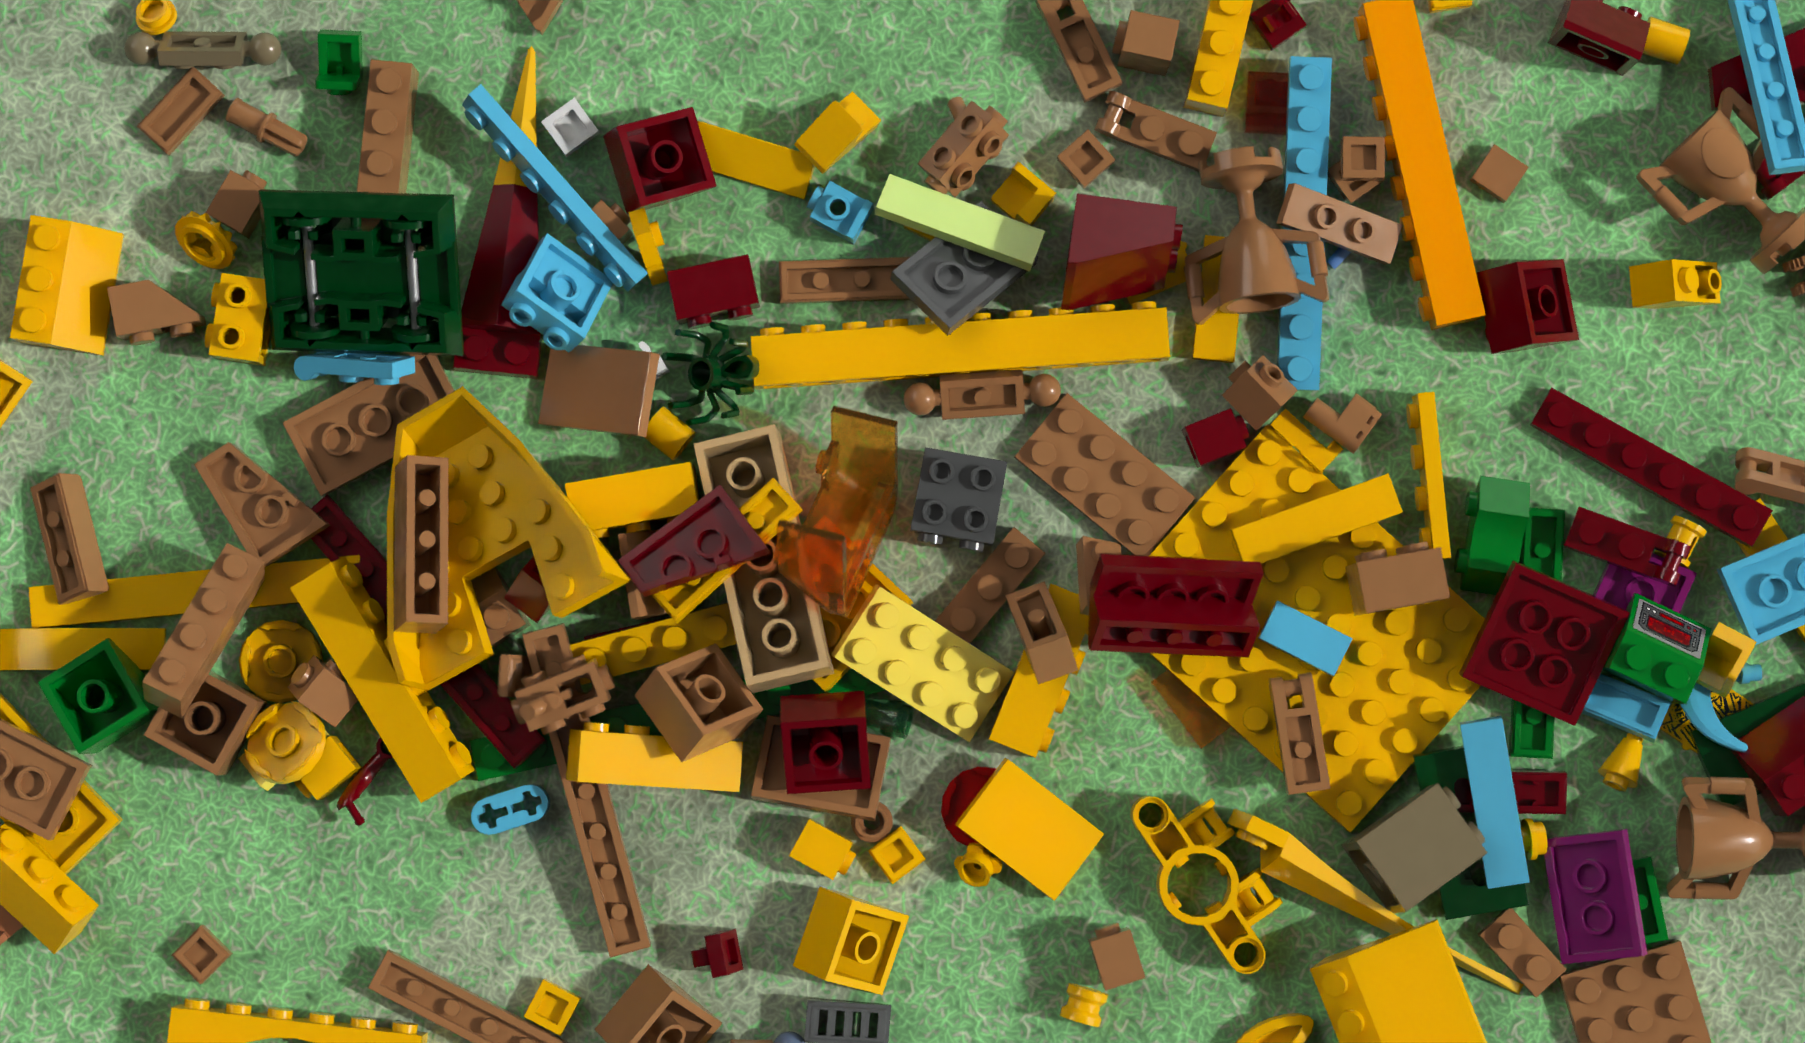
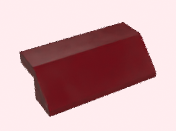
[1088,554,1264,658]

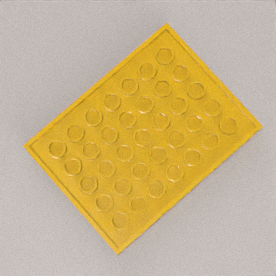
[1149,424,1485,833]

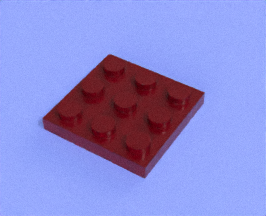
[1459,560,1630,726]

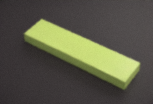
[874,174,1045,271]

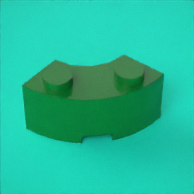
[1454,476,1530,595]

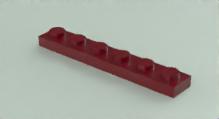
[1530,388,1773,548]

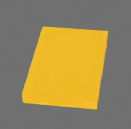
[955,758,1104,901]

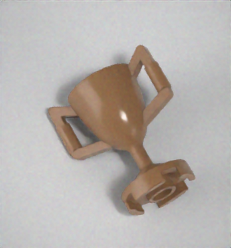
[1636,87,1805,274]
[1184,146,1329,325]
[1666,777,1805,900]

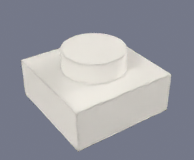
[541,98,600,157]

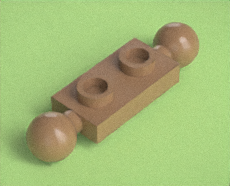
[904,369,1061,420]

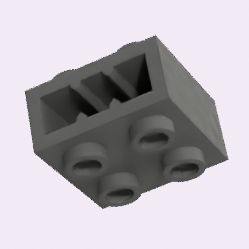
[911,447,1007,552]

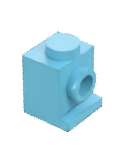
[807,181,874,245]

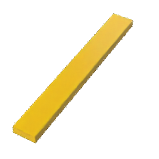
[28,555,360,628]

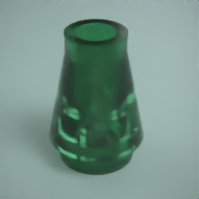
[865,699,914,740]

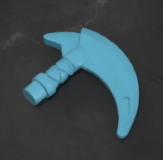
[1680,663,1762,752]

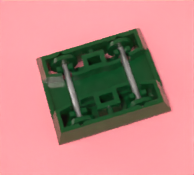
[258,189,464,356]

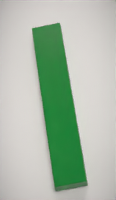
[1509,508,1565,759]

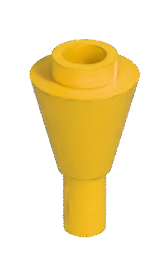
[1598,733,1643,792]

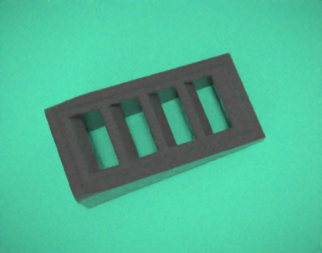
[804,998,891,1043]

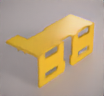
[1269,408,1343,474]

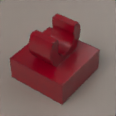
[1249,0,1307,51]
[691,928,744,978]

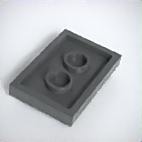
[890,201,1038,336]

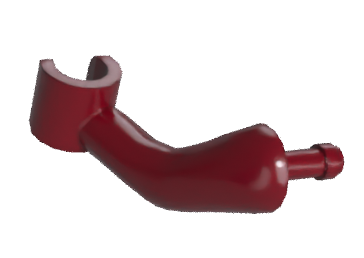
[337,737,393,827]

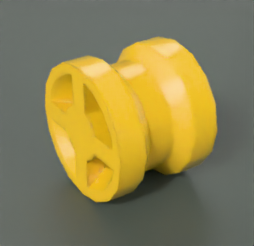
[1060,983,1108,1027]

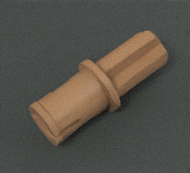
[225,98,308,157]

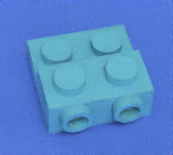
[501,233,613,353]

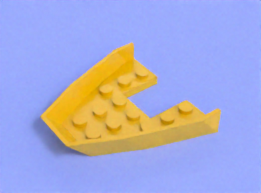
[387,386,630,691]

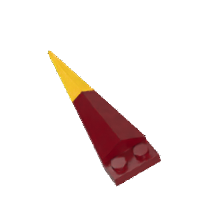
[453,46,542,379]

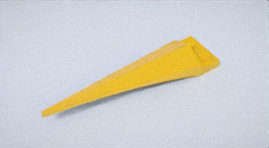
[1227,809,1523,995]

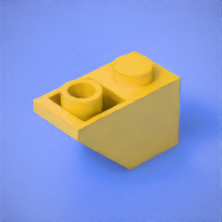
[1629,259,1722,309]

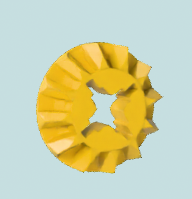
[175,211,238,269]

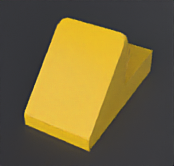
[794,91,881,174]

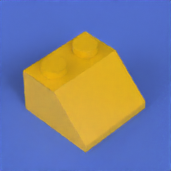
[793,887,909,995]

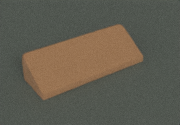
[30,473,109,605]

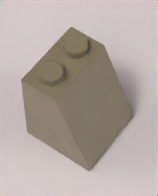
[1341,783,1487,913]

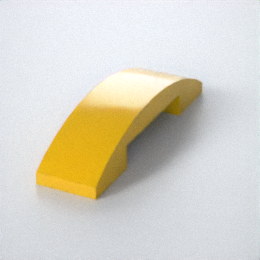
[0,628,166,671]

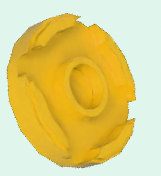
[238,620,324,703]
[244,701,326,784]

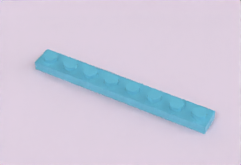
[1277,56,1332,390]

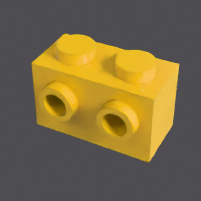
[205,273,271,366]

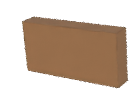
[137,67,225,156]

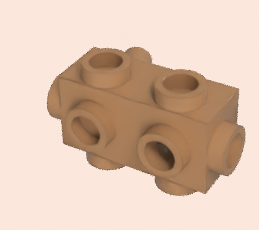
[917,97,1009,198]
[511,654,615,734]

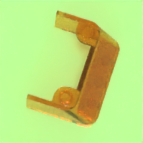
[773,406,898,618]

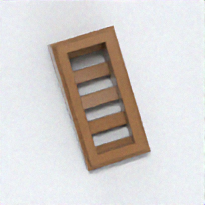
[498,654,533,697]

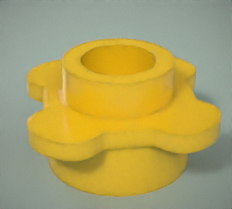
[954,843,1003,887]

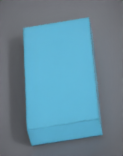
[1258,601,1352,676]
[1582,674,1671,743]

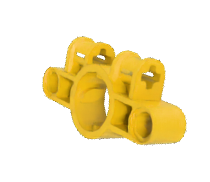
[1131,796,1283,974]

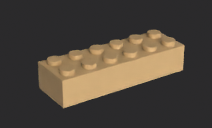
[694,424,834,693]

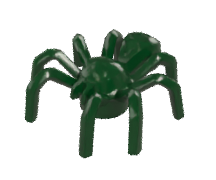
[661,321,759,426]

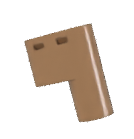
[1303,393,1382,454]

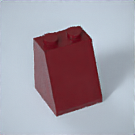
[1061,193,1183,310]

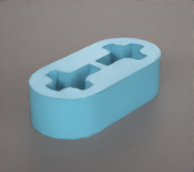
[471,784,550,835]

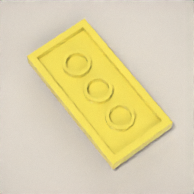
[831,584,1014,742]

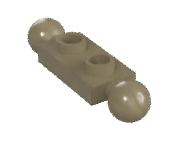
[124,31,282,69]

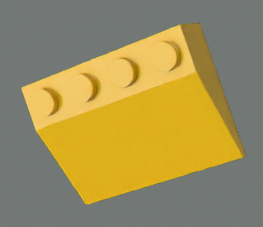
[1310,920,1487,1043]

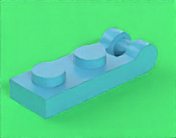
[294,351,416,385]

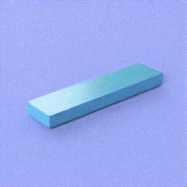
[1459,716,1530,889]

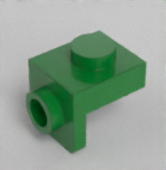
[315,29,363,95]

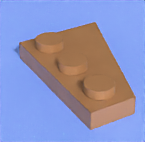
[194,442,331,568]

